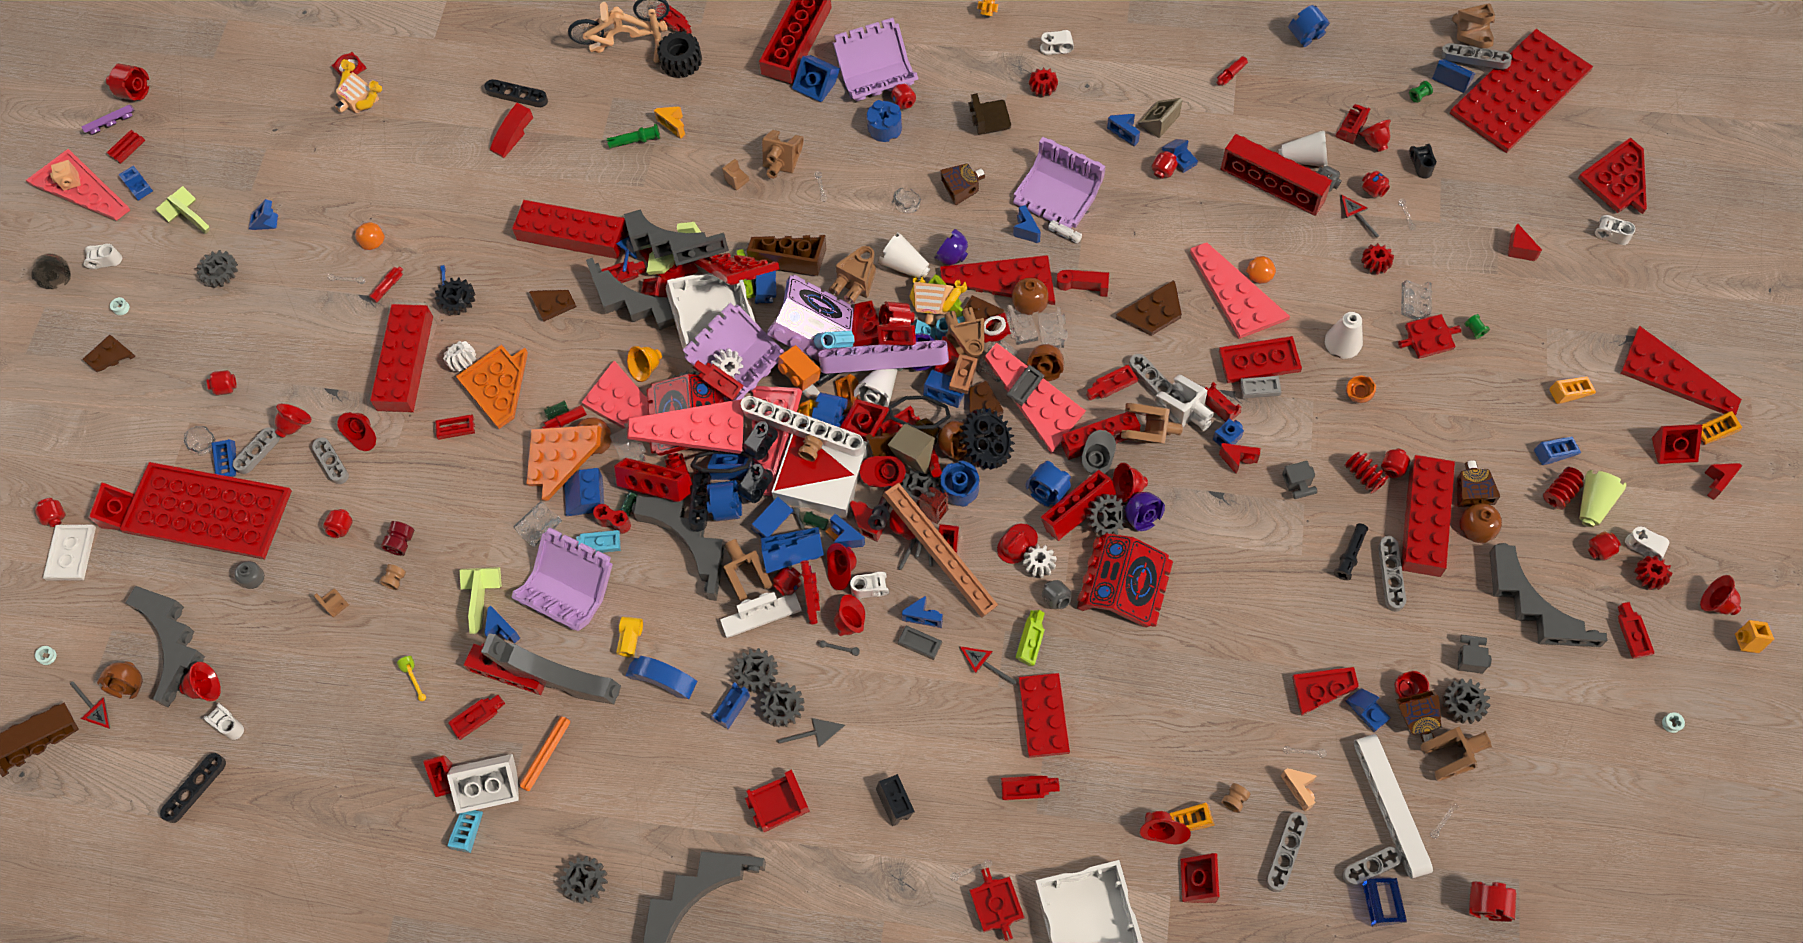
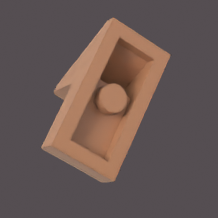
[949,354,978,394]

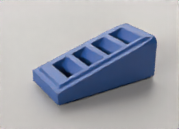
[1534,436,1581,465]
[212,439,236,477]

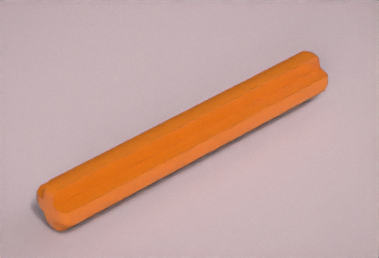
[519,716,570,791]

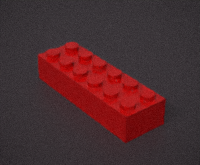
[759,0,832,84]
[1220,133,1332,216]
[512,200,628,259]
[370,304,433,413]
[1401,455,1455,577]

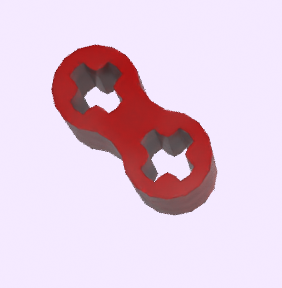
[593,504,631,534]

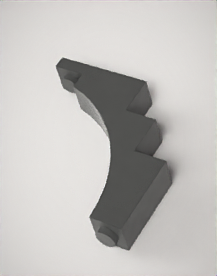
[624,209,729,266]
[586,257,676,330]
[632,496,725,601]
[1490,543,1608,647]
[481,634,621,705]
[643,851,766,943]

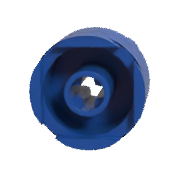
[1288,5,1330,47]
[867,100,902,142]
[812,393,848,432]
[941,461,979,507]
[1025,461,1071,507]
[707,480,742,522]

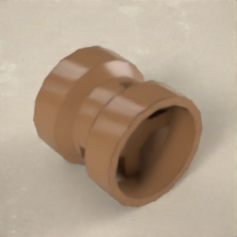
[798,435,823,462]
[379,564,406,590]
[1222,783,1251,813]

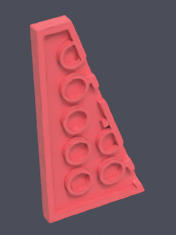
[26,149,130,221]
[984,343,1086,454]
[581,361,677,455]
[751,386,802,496]

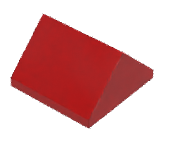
[840,399,889,442]
[1652,424,1703,464]
[88,482,135,530]
[1180,853,1220,903]

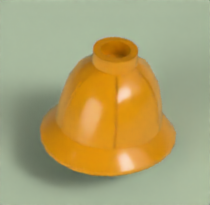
[627,346,662,382]

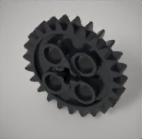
[959,408,1015,470]

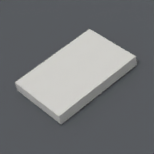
[43,525,96,581]

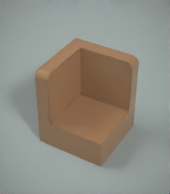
[722,159,750,191]
[314,589,349,618]

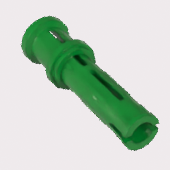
[607,123,661,149]

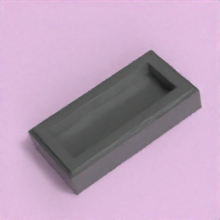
[1007,365,1045,406]
[897,625,942,660]

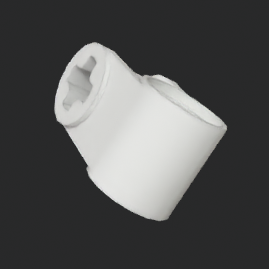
[1040,30,1074,55]
[1595,215,1636,245]
[84,244,122,269]
[1625,527,1669,561]
[850,572,889,599]
[204,703,244,740]

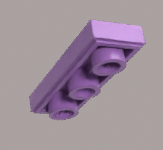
[81,104,135,135]

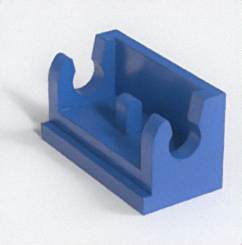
[754,270,776,304]
[923,370,965,408]
[751,497,794,538]
[711,682,750,729]

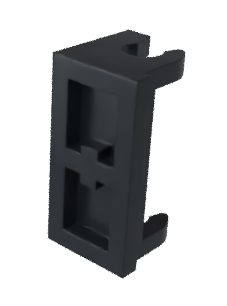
[876,774,915,826]

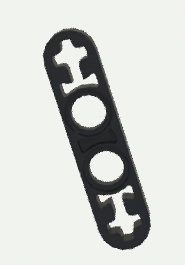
[484,79,548,108]
[688,471,712,532]
[160,753,226,823]

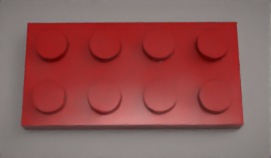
[1219,336,1302,383]
[1019,673,1070,758]

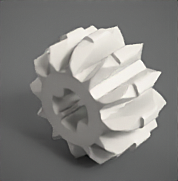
[443,341,476,372]
[711,348,743,379]
[1023,544,1057,579]

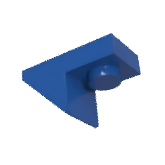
[1107,114,1140,146]
[1162,139,1198,173]
[249,199,278,230]
[1013,205,1041,243]
[830,514,865,548]
[902,596,943,628]
[485,606,520,643]
[1346,688,1391,732]

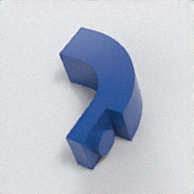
[625,656,698,699]

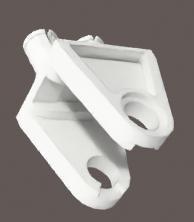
[1154,375,1214,431]

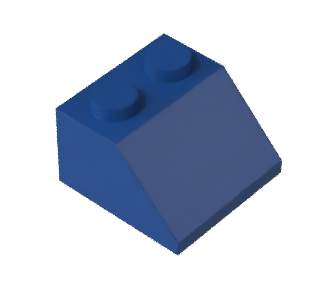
[792,55,840,102]
[565,468,604,516]

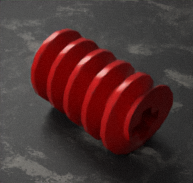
[1344,452,1388,494]
[1543,467,1584,510]

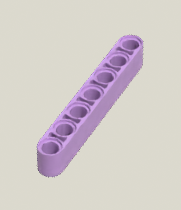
[818,340,949,374]

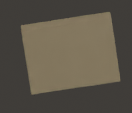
[1138,98,1183,138]
[888,424,935,474]

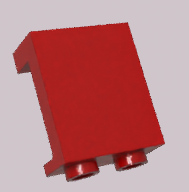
[745,769,810,832]

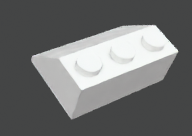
[447,754,519,814]

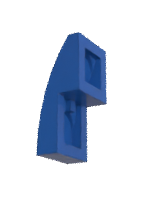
[118,165,153,201]

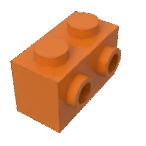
[778,345,821,391]

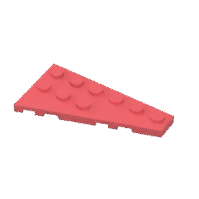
[1190,242,1290,339]
[627,399,744,454]

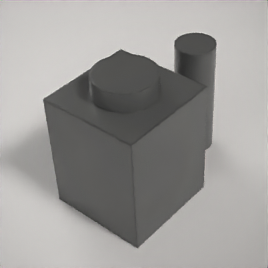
[1282,461,1318,499]
[1458,634,1492,674]

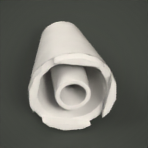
[1278,131,1328,167]
[878,232,930,279]
[1325,312,1363,359]
[854,368,898,407]

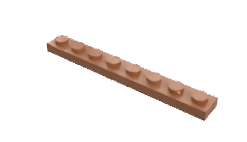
[882,483,998,618]

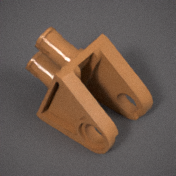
[1452,3,1495,48]
[762,130,804,179]
[829,246,876,304]
[944,307,984,364]
[1121,403,1183,444]
[723,539,773,602]
[1421,727,1492,781]

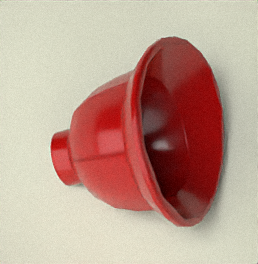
[1359,119,1391,152]
[275,403,312,438]
[1112,462,1148,503]
[1700,575,1741,615]
[180,662,221,701]

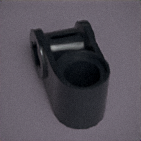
[1409,143,1437,179]
[742,421,778,460]
[738,464,773,503]

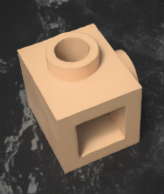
[50,160,81,190]

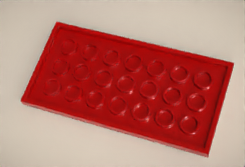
[1449,29,1593,153]
[120,462,292,560]

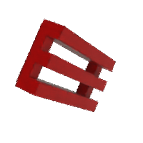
[106,130,145,164]
[435,414,475,440]

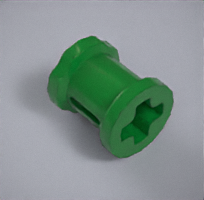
[1409,81,1433,103]
[1464,314,1490,339]

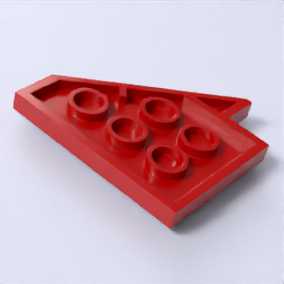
[1578,137,1647,214]

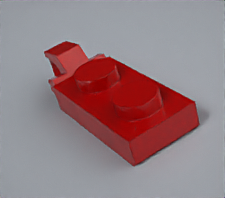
[655,2,692,34]
[601,260,647,283]
[692,360,744,401]
[1086,365,1138,401]
[1618,602,1655,659]
[448,695,505,740]
[1001,775,1060,800]

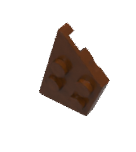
[1116,280,1182,336]

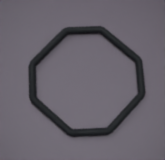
[888,396,951,429]
[690,450,753,473]

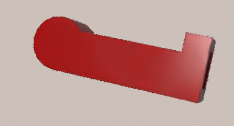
[1057,270,1109,297]

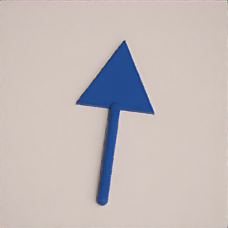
[616,236,638,272]

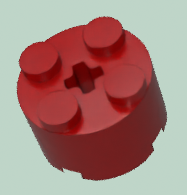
[106,63,150,100]
[878,301,915,325]
[1469,881,1517,922]

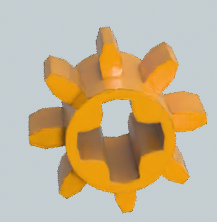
[977,0,998,16]

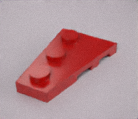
[852,300,881,347]
[1292,667,1359,716]

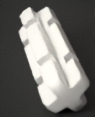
[1048,220,1082,243]

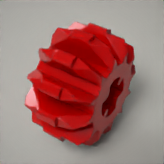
[1029,67,1058,97]
[1361,243,1394,275]
[1634,555,1673,590]

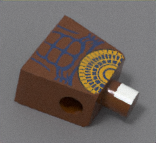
[940,164,985,205]
[1457,461,1500,507]
[1395,690,1442,743]

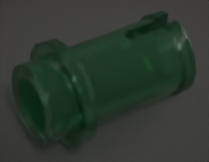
[544,400,569,420]
[620,491,638,517]
[803,511,829,531]

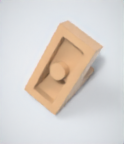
[1281,768,1317,811]

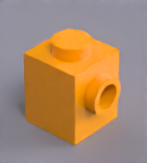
[1735,620,1774,653]

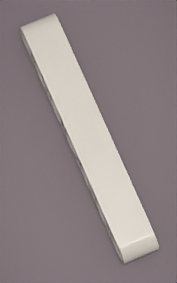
[741,396,865,457]
[1354,734,1433,879]

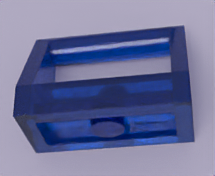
[1362,878,1407,927]

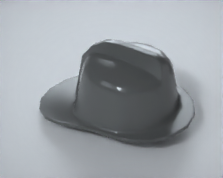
[1082,430,1116,475]

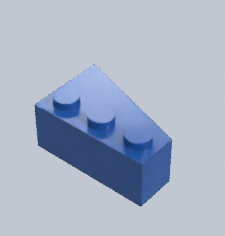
[761,527,824,574]

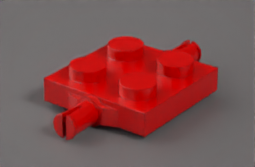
[1398,314,1462,359]
[800,560,820,625]
[969,868,1024,941]

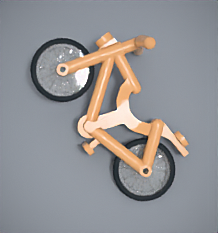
[568,0,670,63]

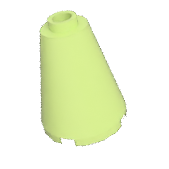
[1579,470,1626,527]

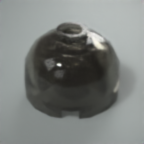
[31,253,71,289]

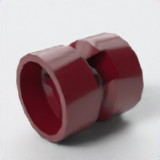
[380,521,415,556]

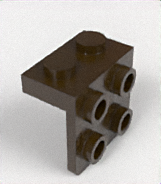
[968,93,1011,135]

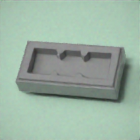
[1240,376,1282,398]

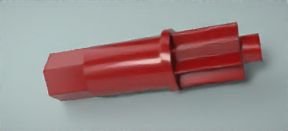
[1216,56,1248,86]
[369,266,403,303]
[542,405,587,429]
[929,449,942,477]

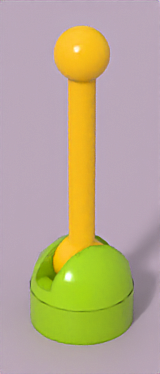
[397,656,426,702]

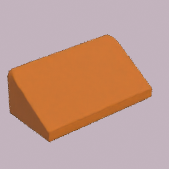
[835,374,859,414]

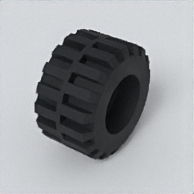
[657,31,702,78]

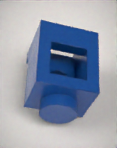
[1213,418,1244,447]

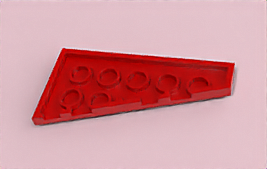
[692,253,779,285]
[940,255,1056,305]
[1620,326,1742,415]

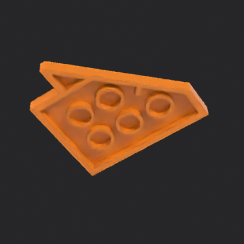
[456,344,528,429]
[526,425,602,501]

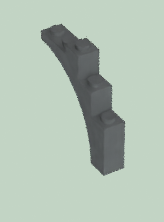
[126,586,205,708]

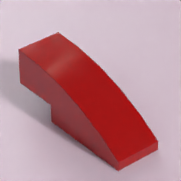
[490,102,534,158]

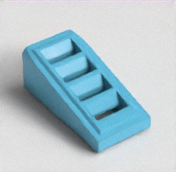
[447,810,483,853]

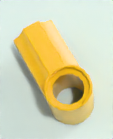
[616,616,643,658]

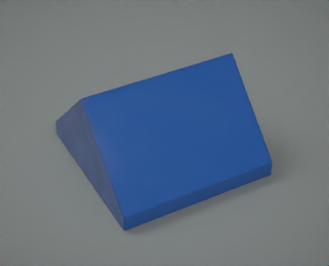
[1432,59,1476,93]
[708,454,751,480]

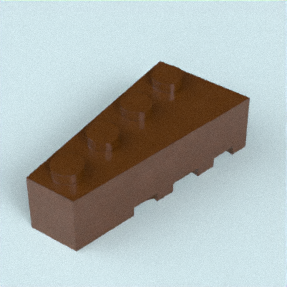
[747,235,827,276]
[0,702,79,777]

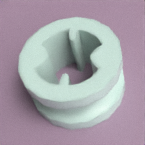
[110,297,130,315]
[35,646,57,665]
[1662,712,1685,733]

